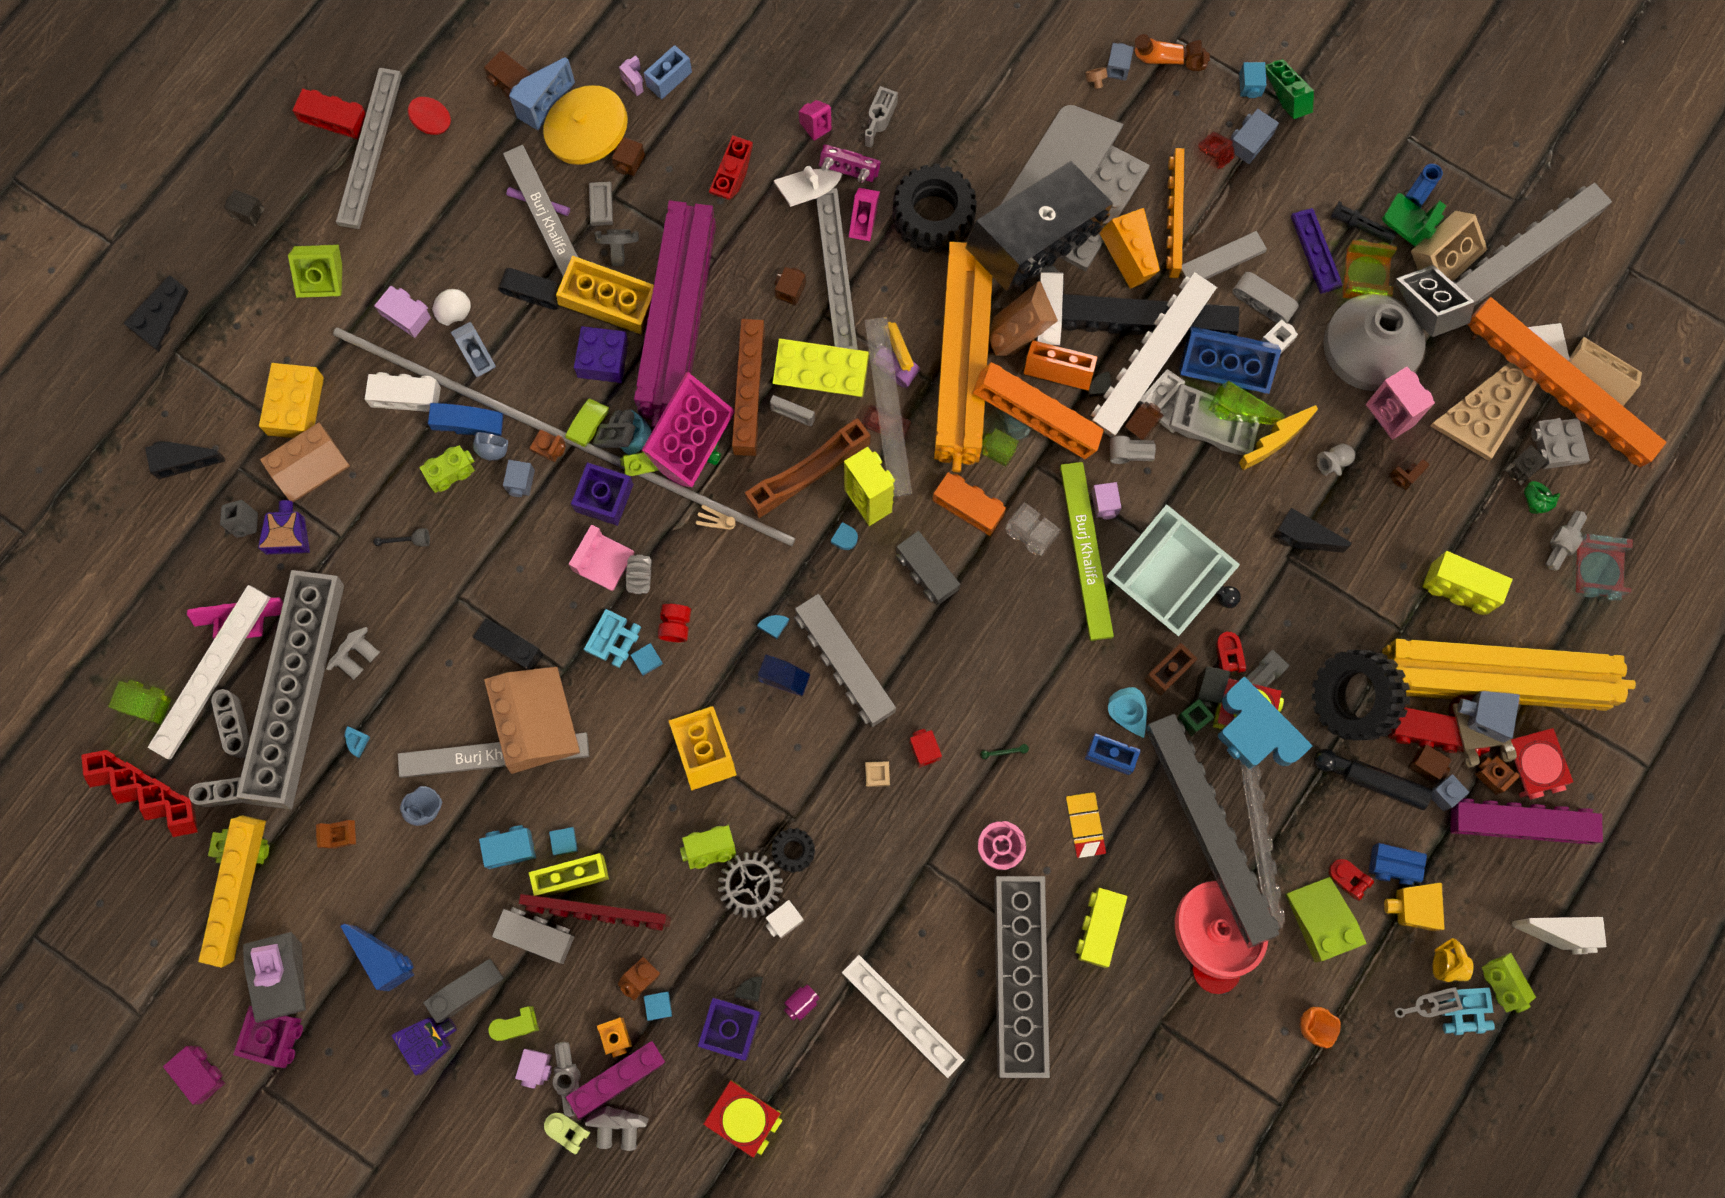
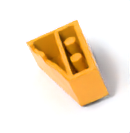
[1099,208,1160,289]

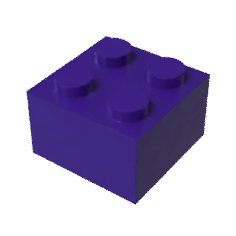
[574,326,629,383]
[571,462,634,526]
[698,998,761,1061]

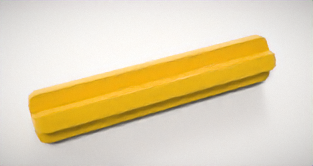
[885,321,914,371]

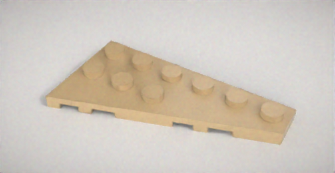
[1430,362,1537,461]

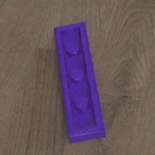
[1291,208,1343,294]

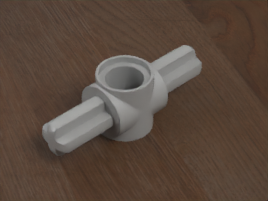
[1546,511,1587,571]
[553,1042,581,1117]

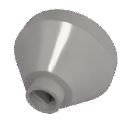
[1323,294,1425,391]

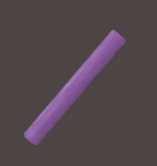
[507,187,570,216]

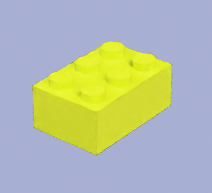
[1422,551,1513,615]

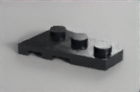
[124,275,189,352]

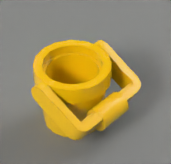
[1433,938,1473,982]

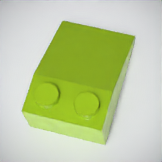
[1286,877,1367,962]

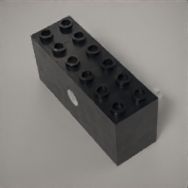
[965,161,1113,291]

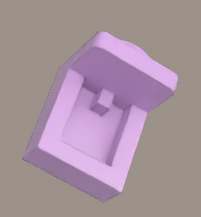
[250,944,284,987]

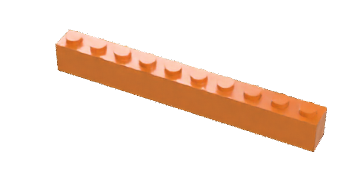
[1467,297,1667,468]

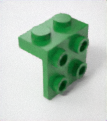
[1382,193,1446,247]

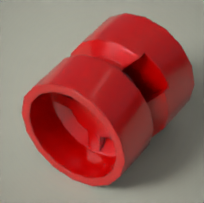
[657,604,691,643]

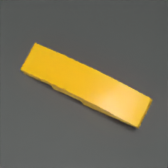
[1239,405,1318,470]

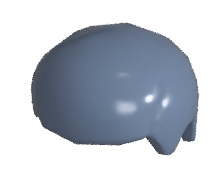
[473,432,508,461]

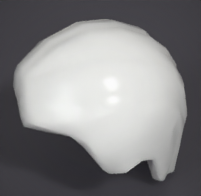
[432,289,471,326]

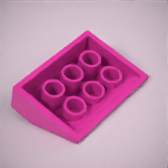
[642,372,735,487]

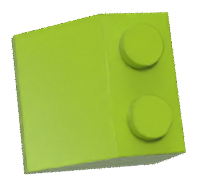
[288,245,342,298]

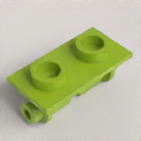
[620,452,659,476]

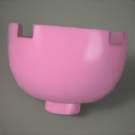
[978,821,1026,870]

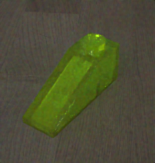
[1208,381,1285,425]

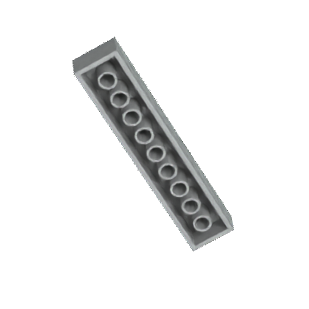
[236,570,344,810]

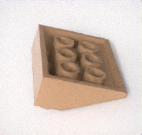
[484,667,580,774]

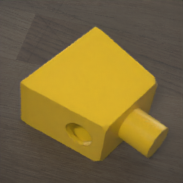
[1384,883,1444,931]

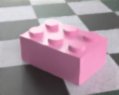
[1366,366,1435,440]

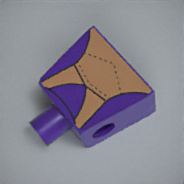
[259,500,310,555]

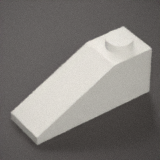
[1036,272,1063,345]

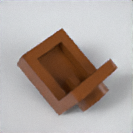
[316,820,356,849]
[618,957,660,1001]

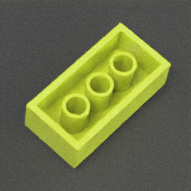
[773,339,870,397]
[844,447,895,526]

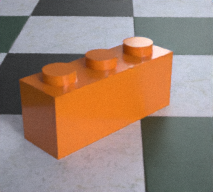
[1024,340,1098,391]
[932,472,1006,536]

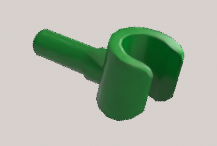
[707,439,722,465]

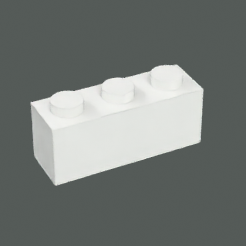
[365,372,441,412]

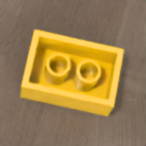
[259,363,324,438]

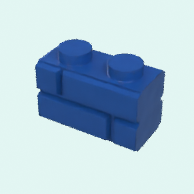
[1085,733,1140,775]
[1368,843,1427,887]

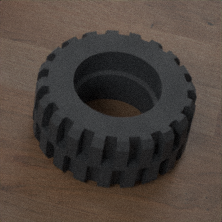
[892,164,977,253]
[1311,650,1410,741]

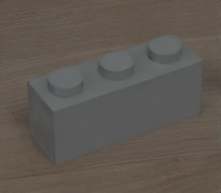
[895,531,960,606]

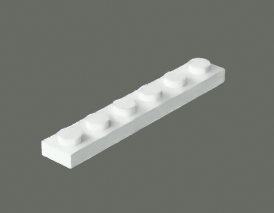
[842,955,964,1078]

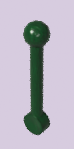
[980,744,1029,759]

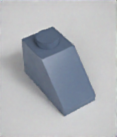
[451,322,496,377]

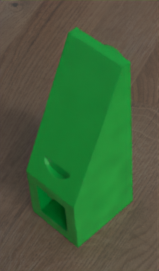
[1265,59,1314,119]

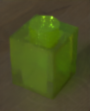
[982,428,1019,467]

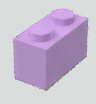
[374,286,431,338]

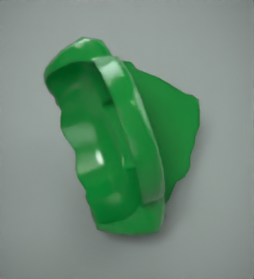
[1524,481,1560,514]

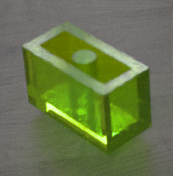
[108,679,171,725]

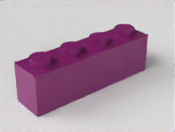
[565,1041,665,1121]

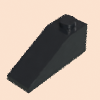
[145,441,225,479]
[1273,508,1352,553]
[473,618,544,670]

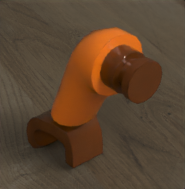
[1135,34,1210,71]

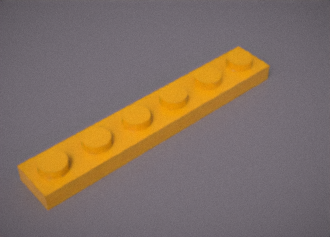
[1166,148,1184,278]

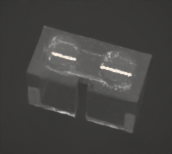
[1006,502,1061,556]

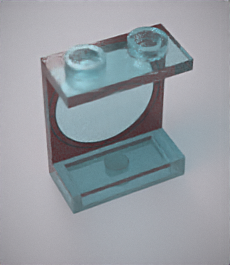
[1576,534,1633,600]

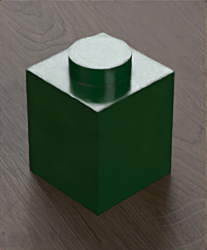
[1177,699,1214,736]

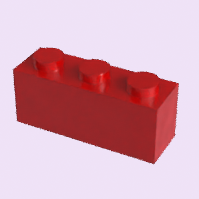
[292,88,366,140]

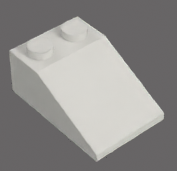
[1512,917,1606,954]

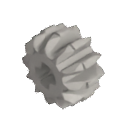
[626,555,652,594]

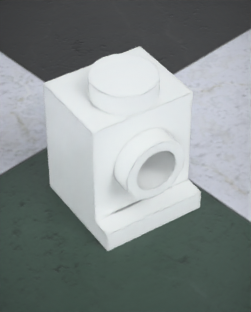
[1262,319,1298,353]

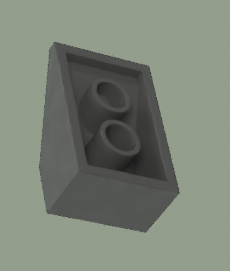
[1396,265,1475,337]
[243,932,306,1023]

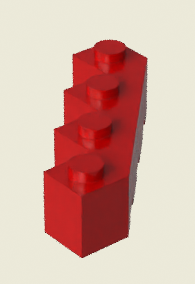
[81,750,198,837]

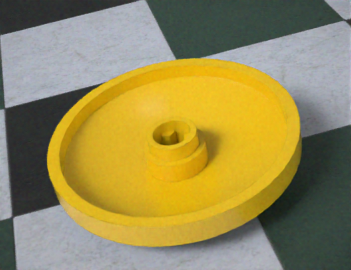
[543,85,628,165]

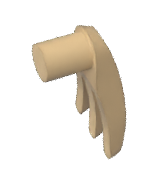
[696,505,735,530]

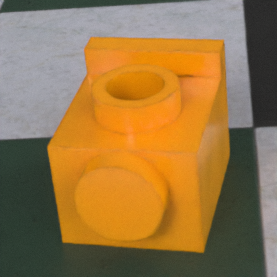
[597,1018,632,1058]

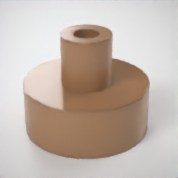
[1085,67,1108,89]

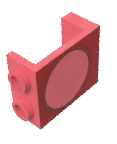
[1511,728,1573,800]

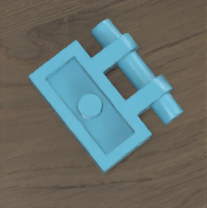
[584,609,641,668]
[1440,988,1495,1035]

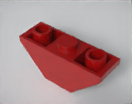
[709,135,753,200]

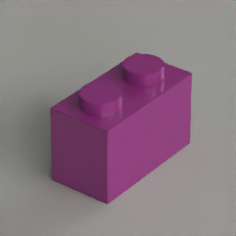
[163,1046,225,1105]

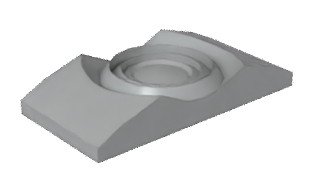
[1169,384,1261,455]

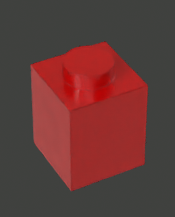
[909,729,942,768]

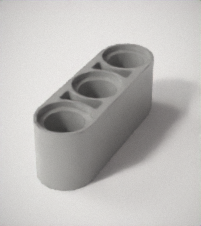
[1232,272,1299,323]
[211,689,250,758]
[189,777,243,807]

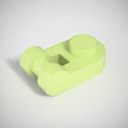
[544,1112,590,1154]

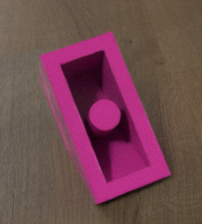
[799,100,832,141]
[849,188,880,241]

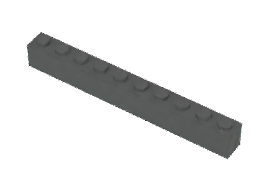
[1146,714,1280,949]

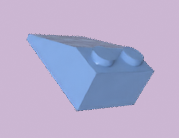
[509,57,575,130]

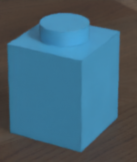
[1239,62,1266,98]

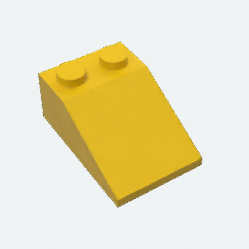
[669,706,736,791]

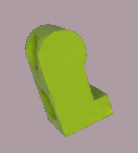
[488,1006,539,1041]

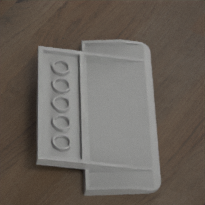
[1001,105,1150,271]

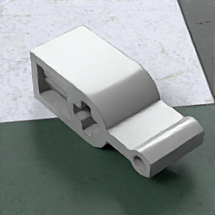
[865,86,898,147]
[1394,987,1463,1018]

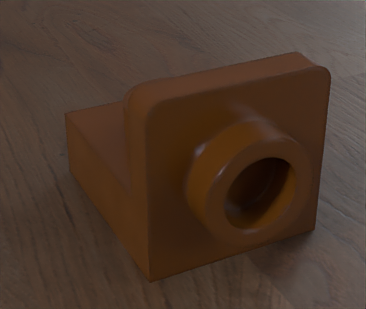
[1389,459,1430,490]

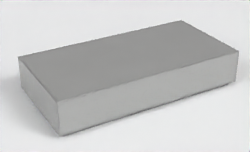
[589,182,613,226]
[770,395,815,426]

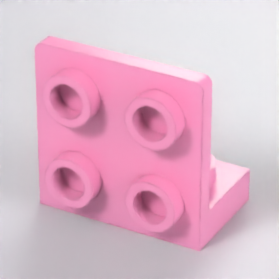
[569,525,634,591]

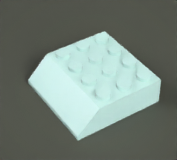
[1107,504,1240,636]

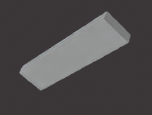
[1180,231,1267,279]

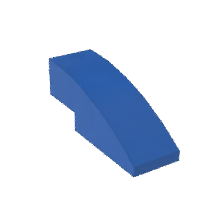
[428,403,503,436]

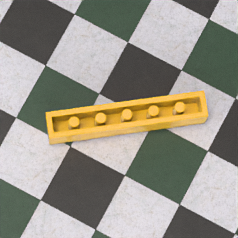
[198,815,266,968]

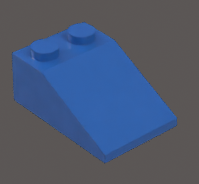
[340,924,414,991]

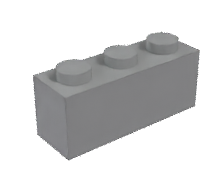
[492,907,574,964]

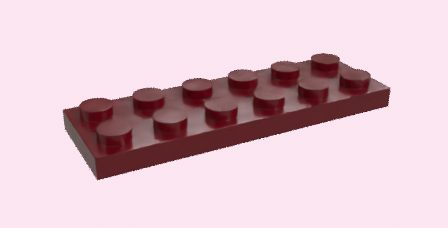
[519,894,671,931]

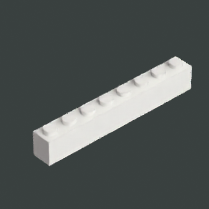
[1090,272,1217,438]

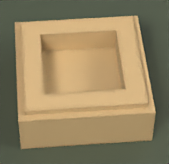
[865,761,890,787]

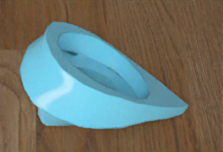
[620,410,651,455]
[1108,687,1147,738]

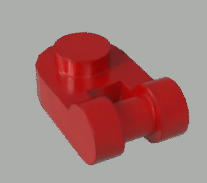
[1216,632,1246,673]
[1328,859,1374,901]

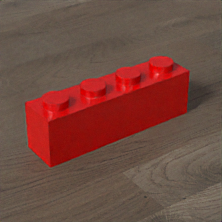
[1388,708,1490,757]

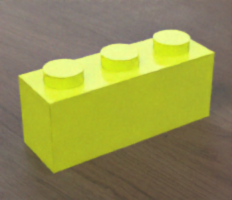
[529,853,609,897]
[1076,888,1127,968]

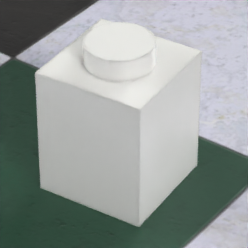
[765,900,804,938]

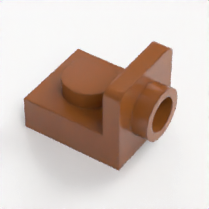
[529,429,566,462]

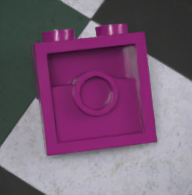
[233,1006,303,1068]

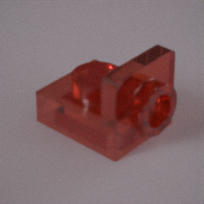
[1198,131,1235,169]

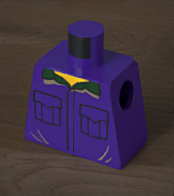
[391,1018,457,1076]

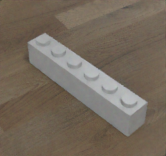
[794,594,896,727]

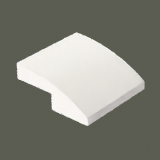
[1139,369,1185,433]

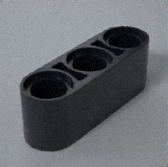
[498,268,560,310]

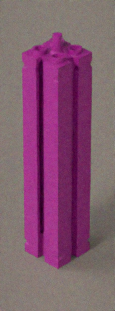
[634,200,717,428]

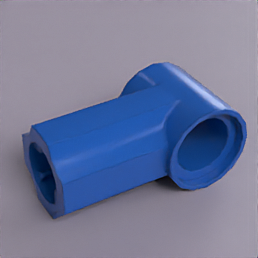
[1405,164,1443,208]

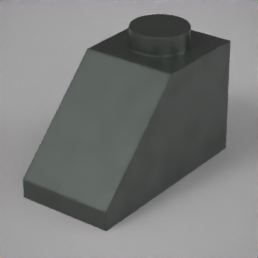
[1194,667,1230,709]

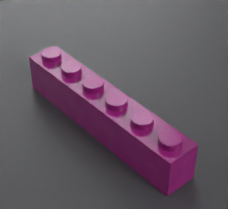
[1451,799,1603,845]

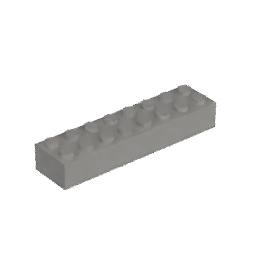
[994,876,1050,1078]

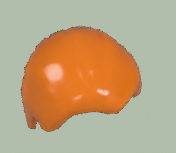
[1300,1007,1341,1048]

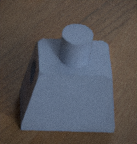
[1458,691,1520,743]

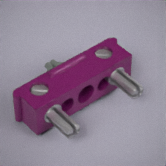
[819,145,881,183]

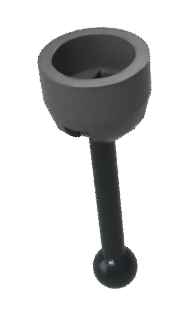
[373,528,430,547]

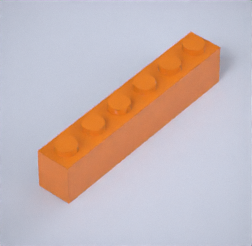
[972,362,1104,459]

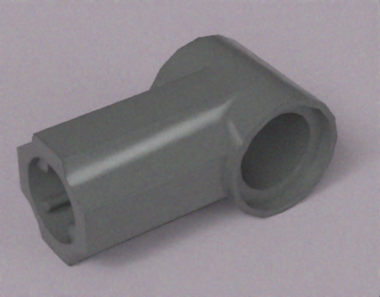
[1247,649,1290,687]

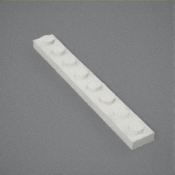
[148,585,271,759]

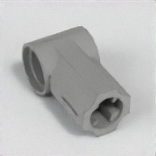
[1110,436,1156,464]

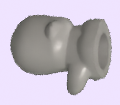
[1317,444,1355,476]

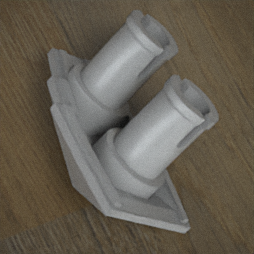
[326,627,380,680]
[585,1106,649,1151]

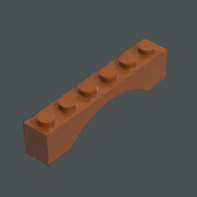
[732,319,765,456]
[745,418,871,518]

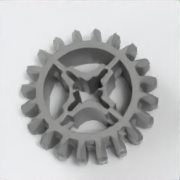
[718,852,783,918]

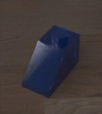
[758,655,810,697]

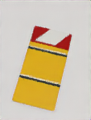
[1066,792,1106,858]

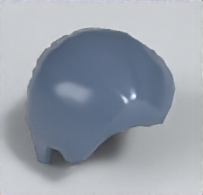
[400,786,443,826]

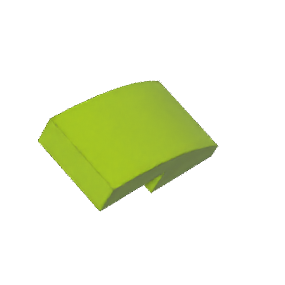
[565,398,609,447]

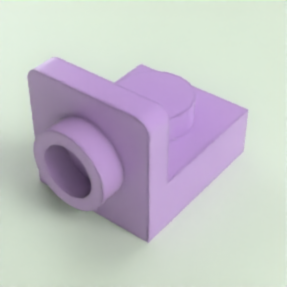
[619,56,644,96]

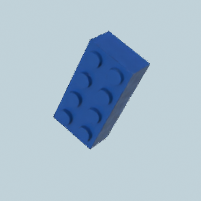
[1179,326,1281,394]

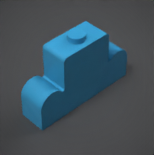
[1218,676,1312,769]

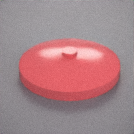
[1175,881,1268,979]

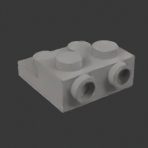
[1531,418,1590,469]

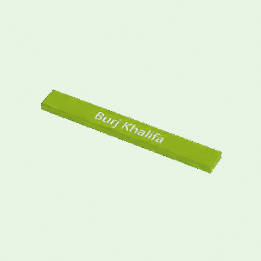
[1060,462,1114,641]

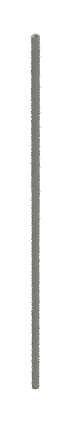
[333,328,796,546]

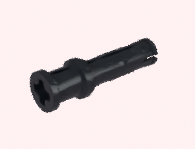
[1329,201,1397,245]

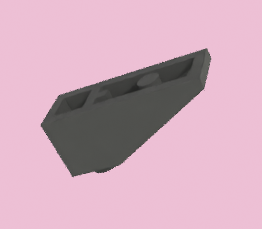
[423,959,504,1023]

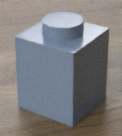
[1107,43,1134,81]
[503,460,535,497]
[1431,774,1469,811]

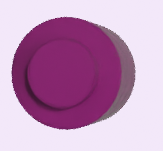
[783,984,820,1021]

